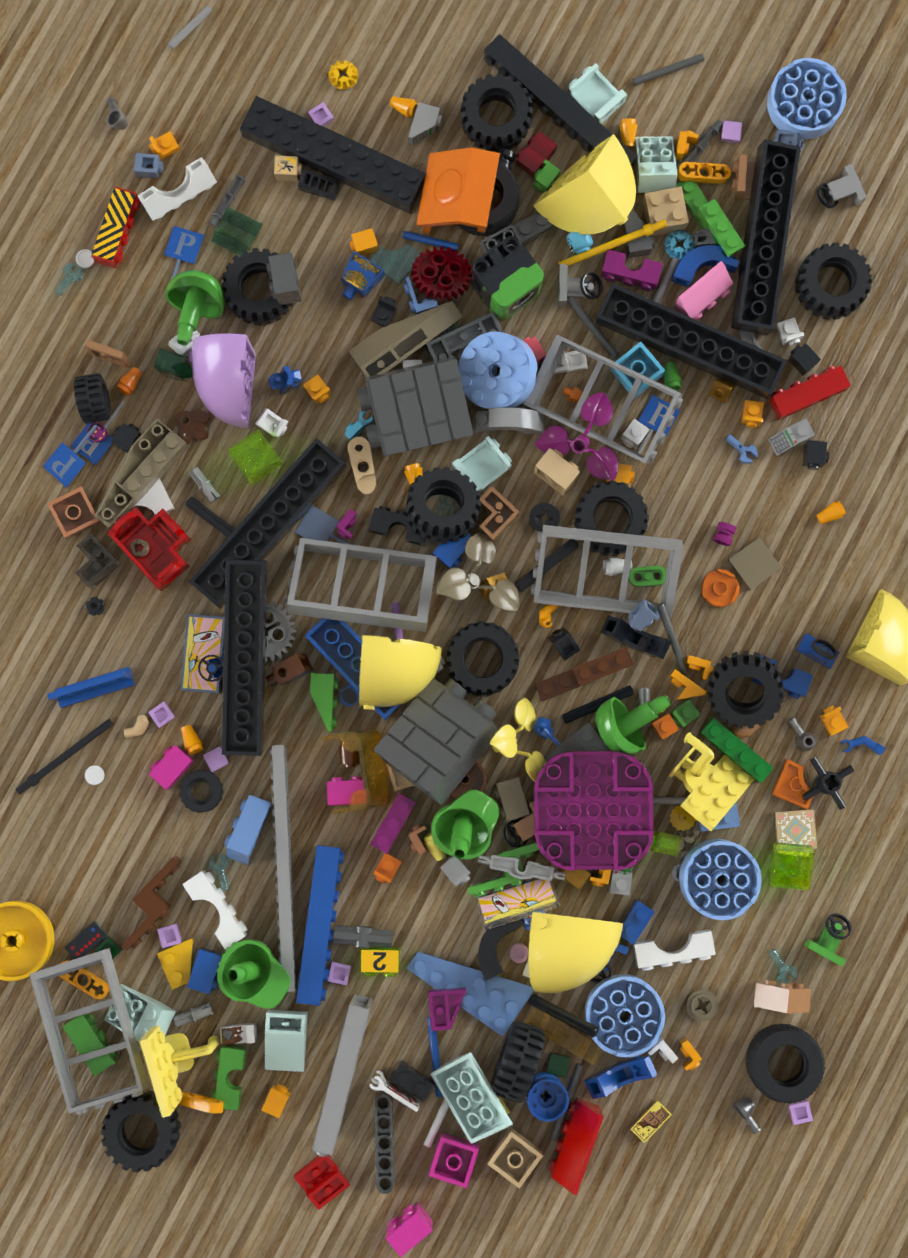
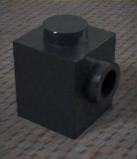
[788,343,821,376]
[111,423,141,453]
[802,440,829,470]

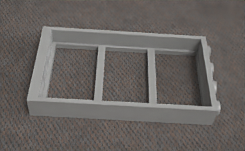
[524,335,683,464]
[530,525,683,618]
[284,538,437,632]
[30,948,149,1115]
[312,994,373,1157]

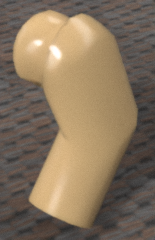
[124,715,149,738]

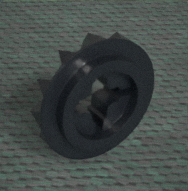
[529,503,560,532]

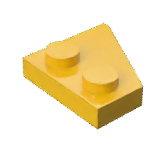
[157,938,194,990]

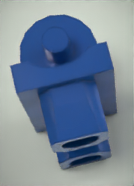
[268,366,302,395]

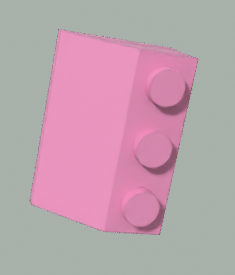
[673,261,733,321]

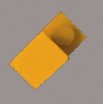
[668,669,707,700]

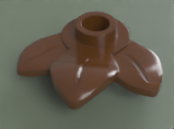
[175,410,211,445]

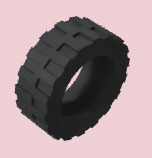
[179,770,224,813]

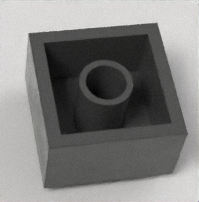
[266,253,301,305]

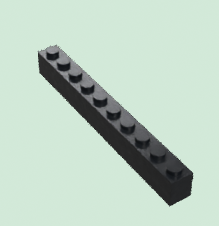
[484,34,638,167]

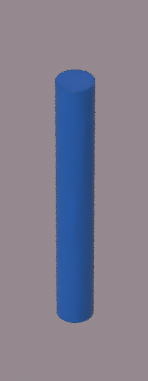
[402,231,459,251]

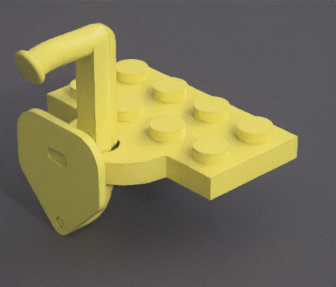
[669,732,755,831]
[140,1025,220,1118]

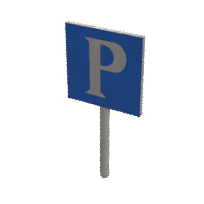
[634,395,681,461]
[70,401,125,465]

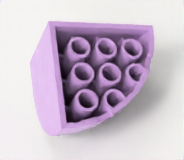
[189,334,256,429]

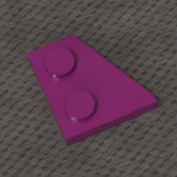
[428,987,466,1031]

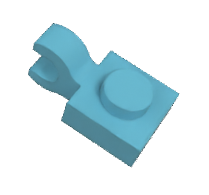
[345,411,374,441]

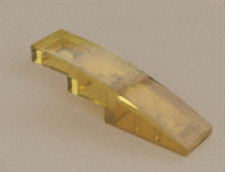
[525,1007,604,1066]

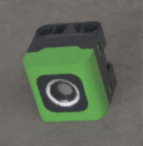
[471,236,544,321]

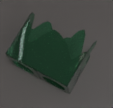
[154,348,193,382]

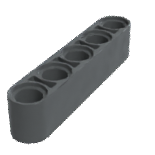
[374,1091,395,1194]

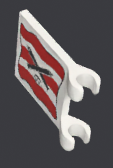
[370,1070,420,1112]

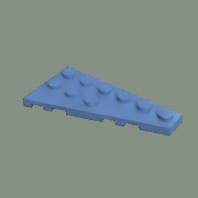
[407,951,534,1037]

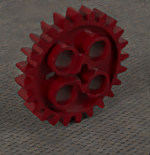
[411,246,472,302]

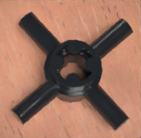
[802,756,854,810]

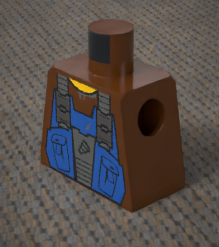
[266,654,314,687]

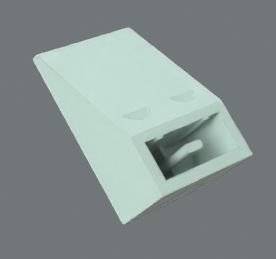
[635,136,677,193]
[104,984,176,1043]
[265,1010,308,1072]

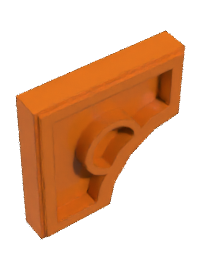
[771,759,813,810]

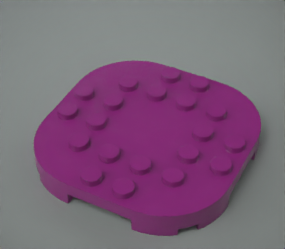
[534,751,654,871]

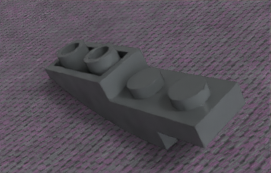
[479,212,555,253]

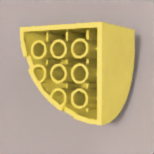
[533,134,636,235]
[846,589,908,685]
[359,635,442,710]
[529,912,623,993]

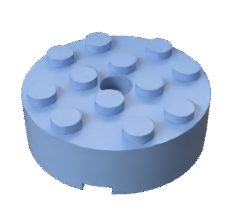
[767,58,846,139]
[458,332,538,409]
[679,839,761,920]
[584,974,665,1057]

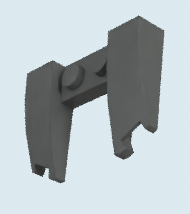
[424,311,503,370]

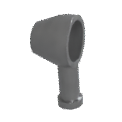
[107,97,128,130]
[787,717,816,751]
[732,1097,761,1134]

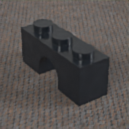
[368,506,426,547]

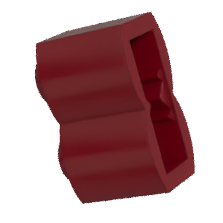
[516,132,558,178]

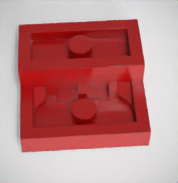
[294,1155,350,1210]

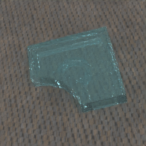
[370,244,420,285]

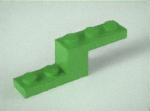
[676,181,745,257]
[468,842,539,898]

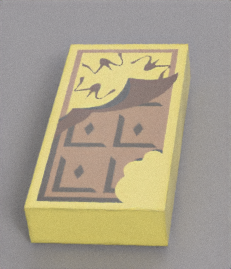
[630,1100,672,1143]

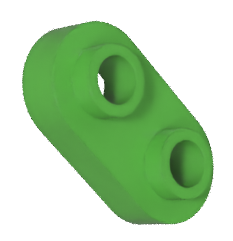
[628,566,666,587]

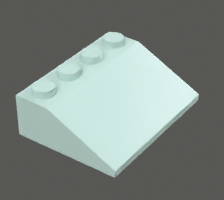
[431,1052,512,1144]

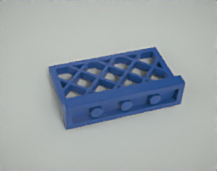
[47,667,135,708]

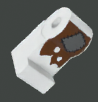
[220,1022,258,1044]

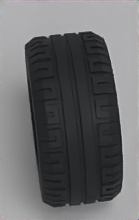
[457,162,520,236]
[746,1023,825,1104]

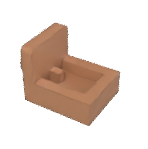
[408,823,427,855]

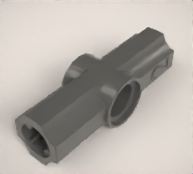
[333,925,393,948]

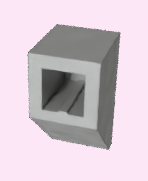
[440,856,470,886]

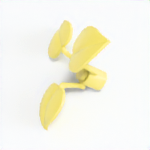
[490,697,546,782]

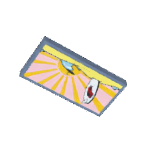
[180,614,225,694]

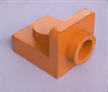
[373,853,402,884]

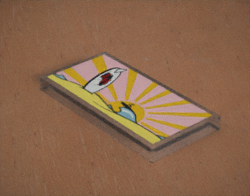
[476,878,560,930]

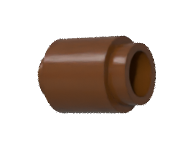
[339,740,359,768]

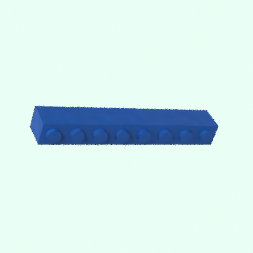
[296,845,344,1006]

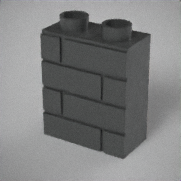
[357,356,474,456]
[373,678,498,805]

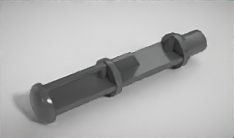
[682,120,723,163]
[209,175,245,227]

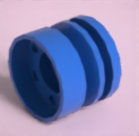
[525,1072,569,1122]

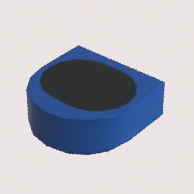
[339,684,359,707]

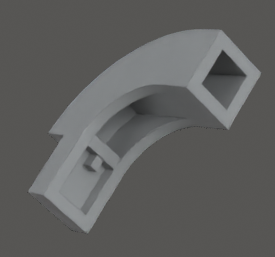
[476,408,544,434]

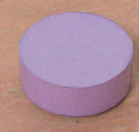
[509,943,529,963]

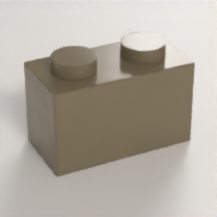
[493,777,530,821]

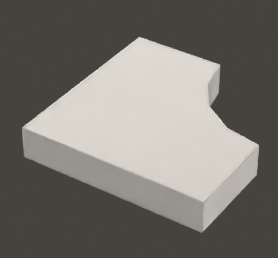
[132,478,175,515]

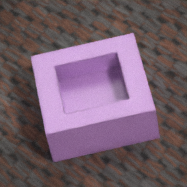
[308,102,334,126]
[720,121,742,143]
[148,701,176,728]
[203,746,230,772]
[157,924,182,948]
[328,961,351,985]
[788,1100,813,1125]

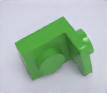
[670,699,701,728]

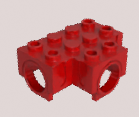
[107,507,192,592]

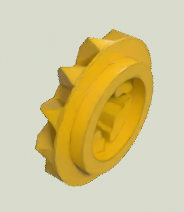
[328,60,358,90]

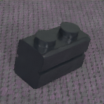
[390,1060,434,1102]

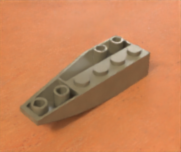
[349,301,463,377]
[94,418,189,529]

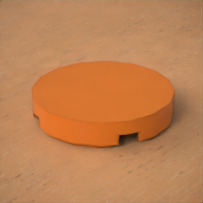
[701,569,740,608]

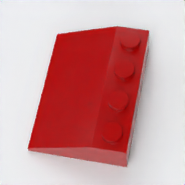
[548,1097,604,1196]

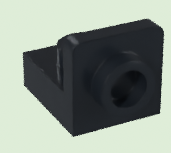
[371,296,397,327]
[548,627,580,661]

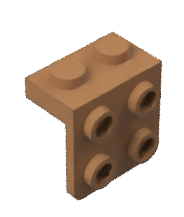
[732,154,755,200]

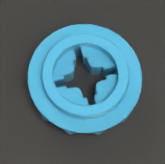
[664,229,694,260]

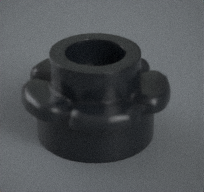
[86,597,105,616]

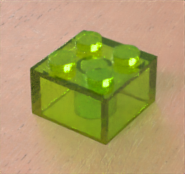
[227,429,283,485]
[768,842,814,891]

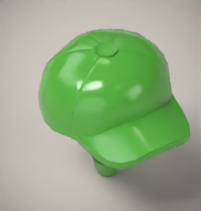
[165,270,226,346]
[595,695,671,756]
[431,790,499,860]
[217,939,291,1009]

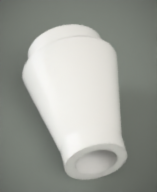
[603,557,632,576]

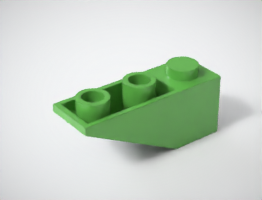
[310,673,339,733]

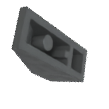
[622,208,654,258]

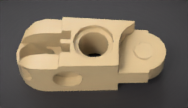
[348,437,377,495]

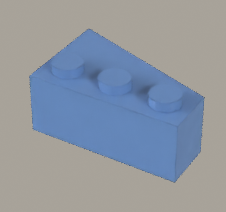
[224,795,271,865]

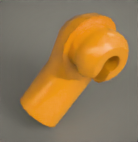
[539,604,559,628]

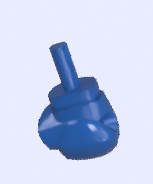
[533,717,560,746]

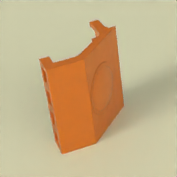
[416,148,500,234]

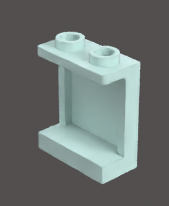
[568,63,627,124]
[452,436,512,493]

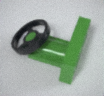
[804,913,852,967]

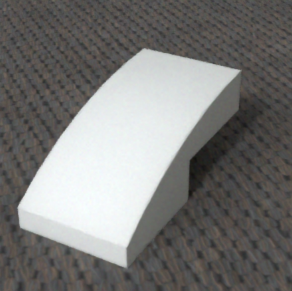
[554,351,588,374]

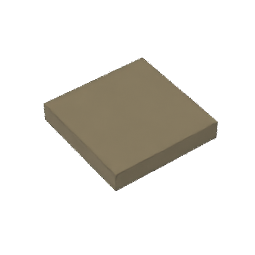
[728,537,782,590]

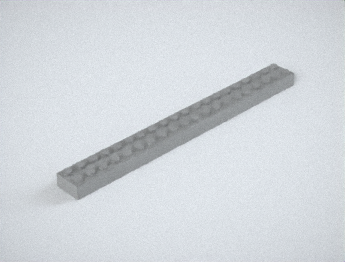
[270,745,297,992]

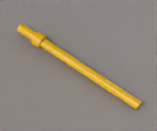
[559,219,667,267]

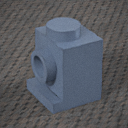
[134,153,164,178]
[628,599,659,632]

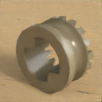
[130,539,150,557]

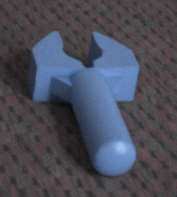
[725,435,758,464]

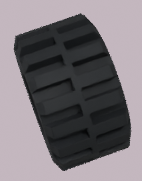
[74,373,111,424]

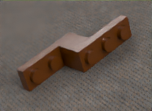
[535,647,634,702]
[122,856,182,950]

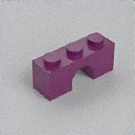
[601,250,663,291]
[370,793,416,854]

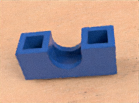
[748,655,813,699]

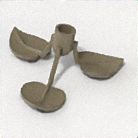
[437,532,519,612]

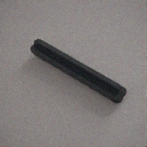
[185,497,235,537]
[515,539,579,592]
[562,685,634,724]
[528,994,599,1038]

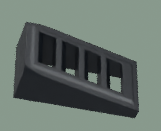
[298,169,340,201]

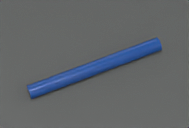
[427,1017,443,1097]

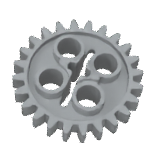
[265,601,297,662]

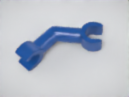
[840,736,886,755]

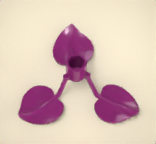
[535,392,619,481]

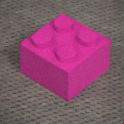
[429,1132,479,1188]
[386,1202,433,1257]

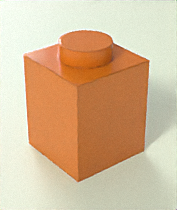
[650,713,679,740]

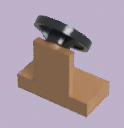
[503,801,535,848]

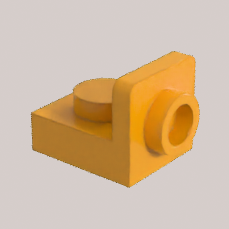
[149,131,180,160]
[675,131,699,161]
[303,374,332,405]
[741,400,764,428]
[685,655,713,681]
[820,705,848,736]
[589,870,612,887]
[679,1037,702,1071]

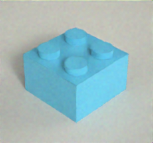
[610,342,665,399]

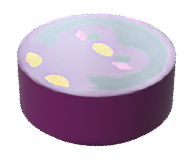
[87,423,108,443]

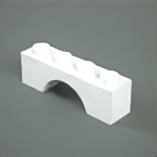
[137,157,217,221]
[182,870,247,950]
[632,929,716,971]

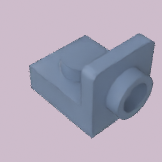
[774,130,804,150]

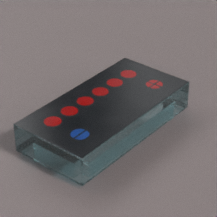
[64,921,108,959]

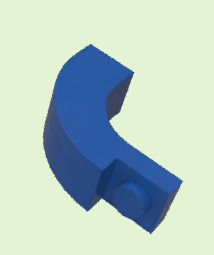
[671,245,740,288]
[585,1056,657,1099]

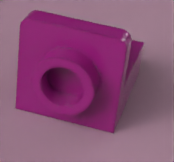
[336,509,357,540]

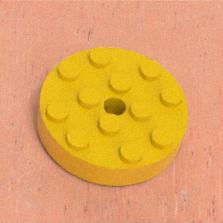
[0,900,55,981]

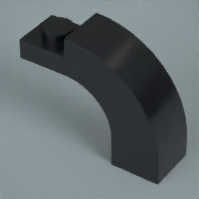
[600,615,671,659]
[478,917,524,981]

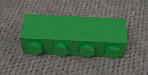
[698,718,774,783]

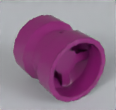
[712,522,737,546]

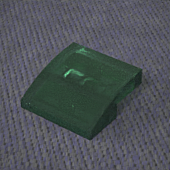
[211,207,263,256]

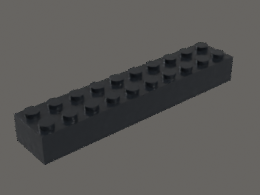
[240,96,425,214]
[731,139,801,335]
[596,283,787,399]
[189,438,347,609]
[222,559,268,756]

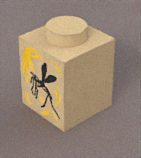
[274,156,302,182]

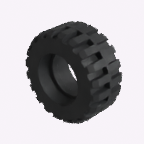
[461,74,533,152]
[795,242,872,320]
[222,248,293,325]
[406,467,481,544]
[574,480,649,556]
[446,621,520,696]
[708,651,784,729]
[491,1021,545,1103]
[101,1090,181,1173]

